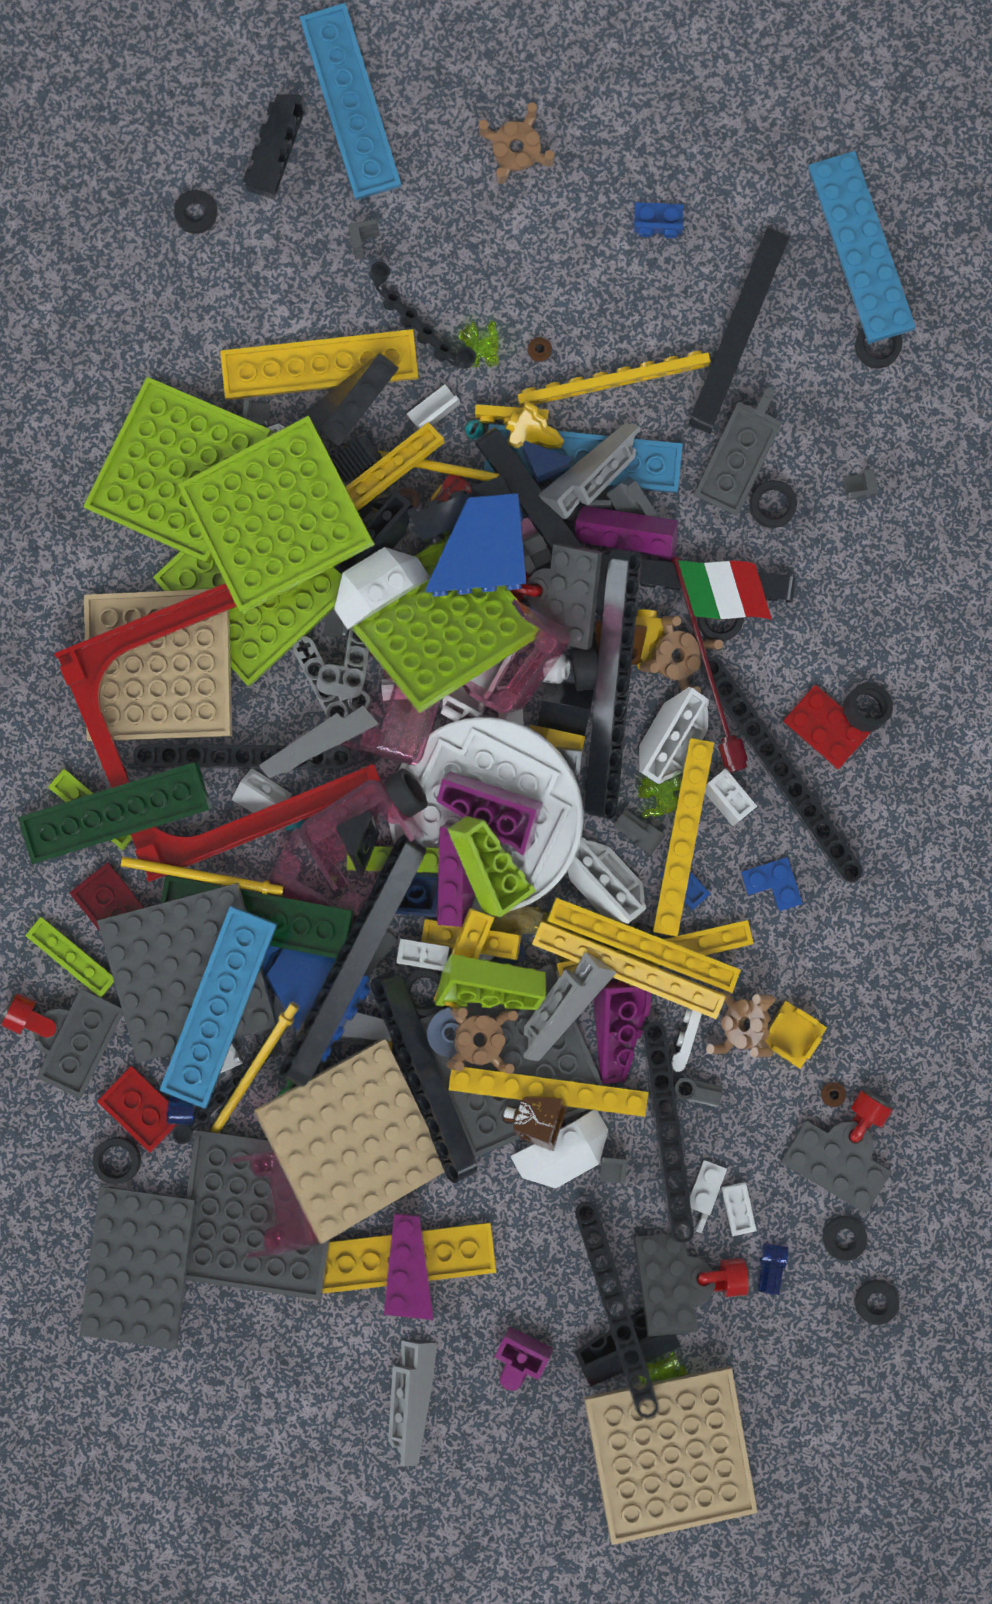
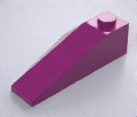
[594,979,651,1084]

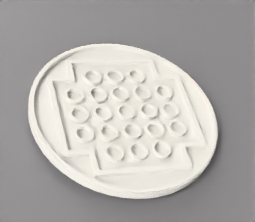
[389,717,583,913]

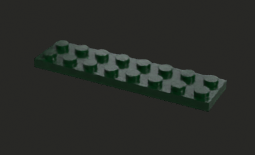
[17,761,212,864]
[160,875,354,959]

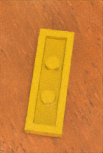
[475,404,549,424]

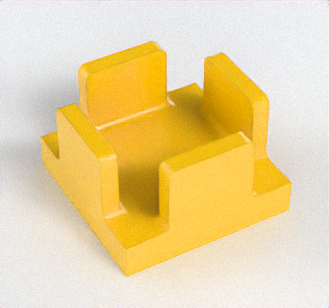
[766,1001,827,1069]

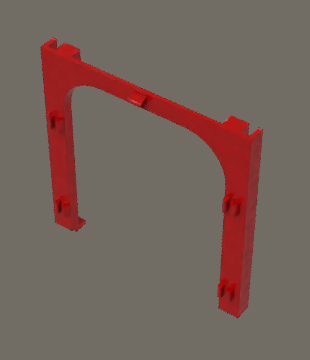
[54,583,382,882]

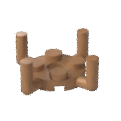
[479,102,554,184]
[639,616,723,694]
[706,992,775,1057]
[447,1007,518,1074]

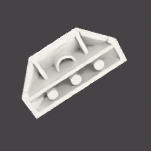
[334,547,430,630]
[639,687,709,784]
[568,837,646,923]
[510,1110,608,1188]

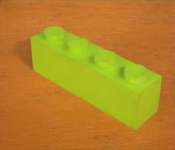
[448,816,536,917]
[435,954,546,1010]

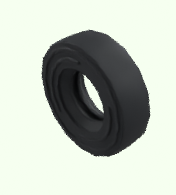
[174,189,218,234]
[823,1216,868,1261]
[854,1280,900,1325]

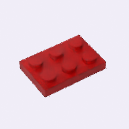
[783,685,870,770]
[97,1066,185,1153]

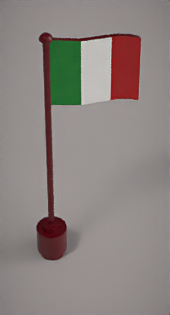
[671,556,772,773]

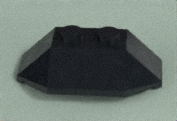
[333,490,413,575]

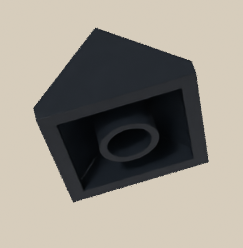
[537,682,594,736]
[335,811,380,876]

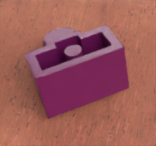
[495,1327,554,1391]

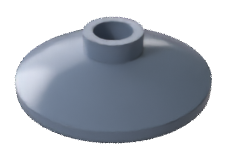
[427,1008,475,1057]

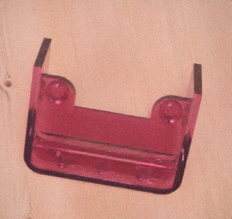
[463,599,570,713]
[341,651,440,765]
[300,780,425,891]
[267,828,378,928]
[229,1150,321,1258]

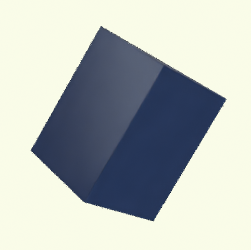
[523,441,571,485]
[395,872,439,917]

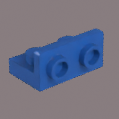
[634,202,684,238]

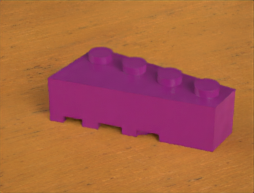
[436,771,543,856]
[384,1212,434,1320]

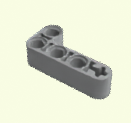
[316,628,369,698]
[293,636,371,719]

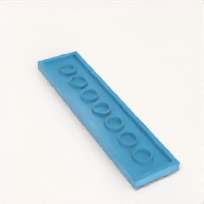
[299,3,402,201]
[808,151,916,344]
[484,424,683,493]
[160,905,277,1109]

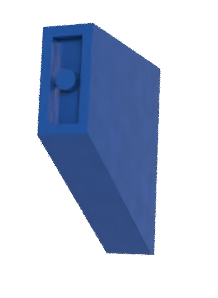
[426,493,527,597]
[267,949,371,1067]

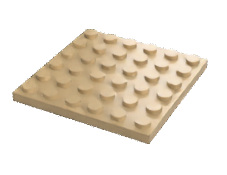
[84,589,232,742]
[254,1038,444,1244]
[584,1366,758,1545]

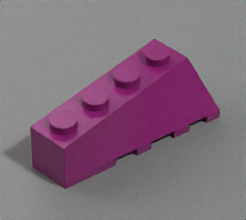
[575,506,678,562]
[437,823,475,927]

